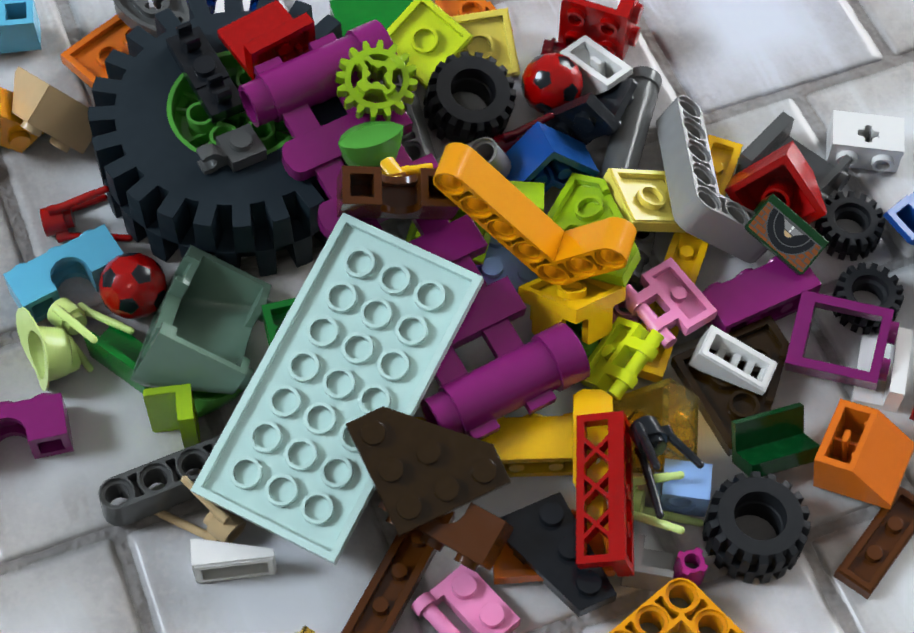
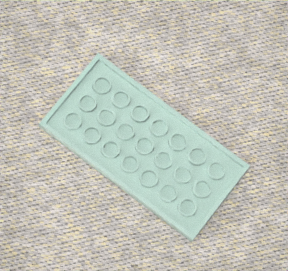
[190,213,484,565]

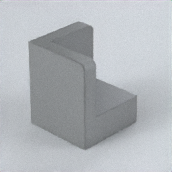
[621,533,674,592]

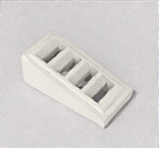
[688,325,778,395]
[190,539,277,583]

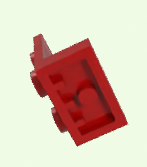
[217,0,316,80]

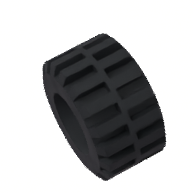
[423,51,516,144]
[702,471,811,584]

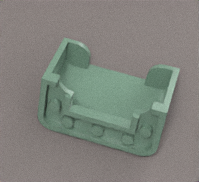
[130,245,273,394]

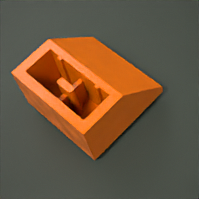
[813,399,914,510]

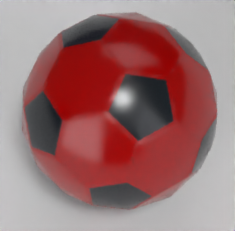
[521,52,583,114]
[98,253,167,319]

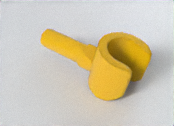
[380,157,433,177]

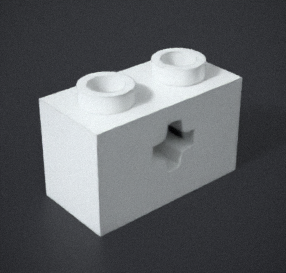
[826,110,904,173]

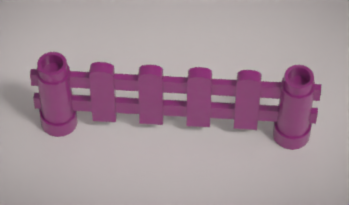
[238,20,590,440]

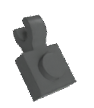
[196,123,267,175]

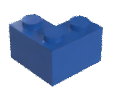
[505,121,600,194]

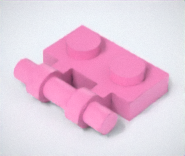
[625,257,717,349]

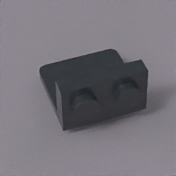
[543,78,638,145]

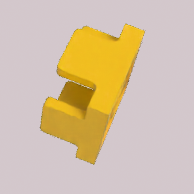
[518,277,626,345]

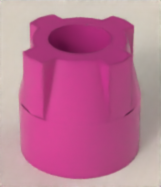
[673,547,708,586]

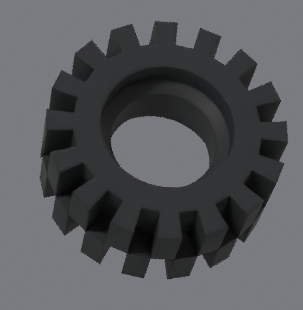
[814,191,885,261]
[832,262,904,335]

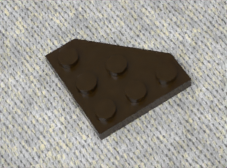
[671,315,789,456]
[346,406,511,537]

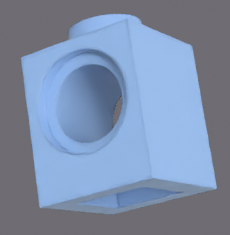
[654,458,713,517]

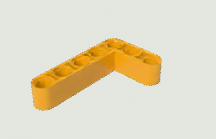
[433,142,637,285]
[609,578,744,633]

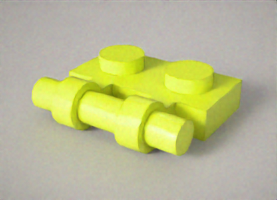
[581,316,664,401]

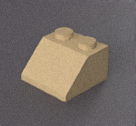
[12,66,93,154]

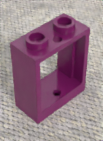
[785,290,899,391]

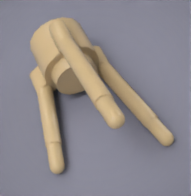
[154,469,246,543]

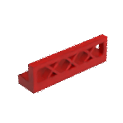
[576,410,634,577]

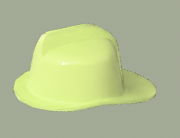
[16,307,81,391]

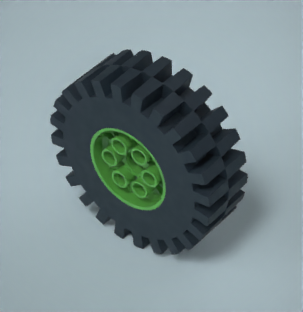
[88,0,348,277]

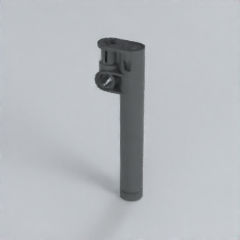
[598,66,662,292]

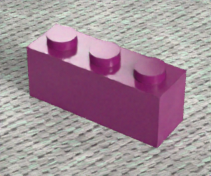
[702,256,822,333]

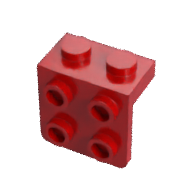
[558,0,644,61]

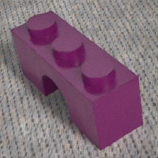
[0,393,74,459]

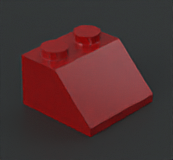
[725,141,827,224]

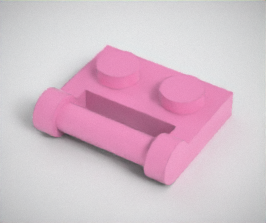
[411,565,521,633]

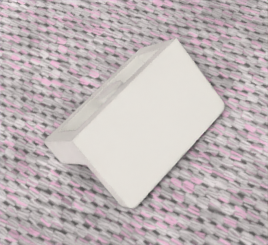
[851,327,914,413]

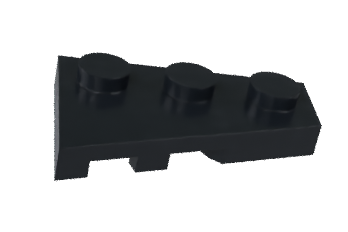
[500,492,617,617]

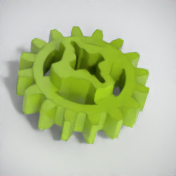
[335,40,418,121]

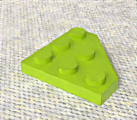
[547,172,641,287]

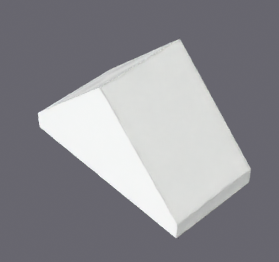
[560,35,633,95]

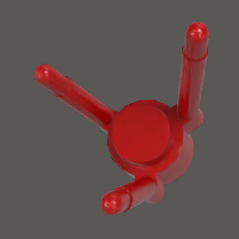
[40,185,133,243]

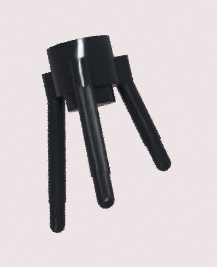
[629,415,704,519]

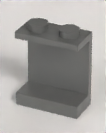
[735,112,852,203]

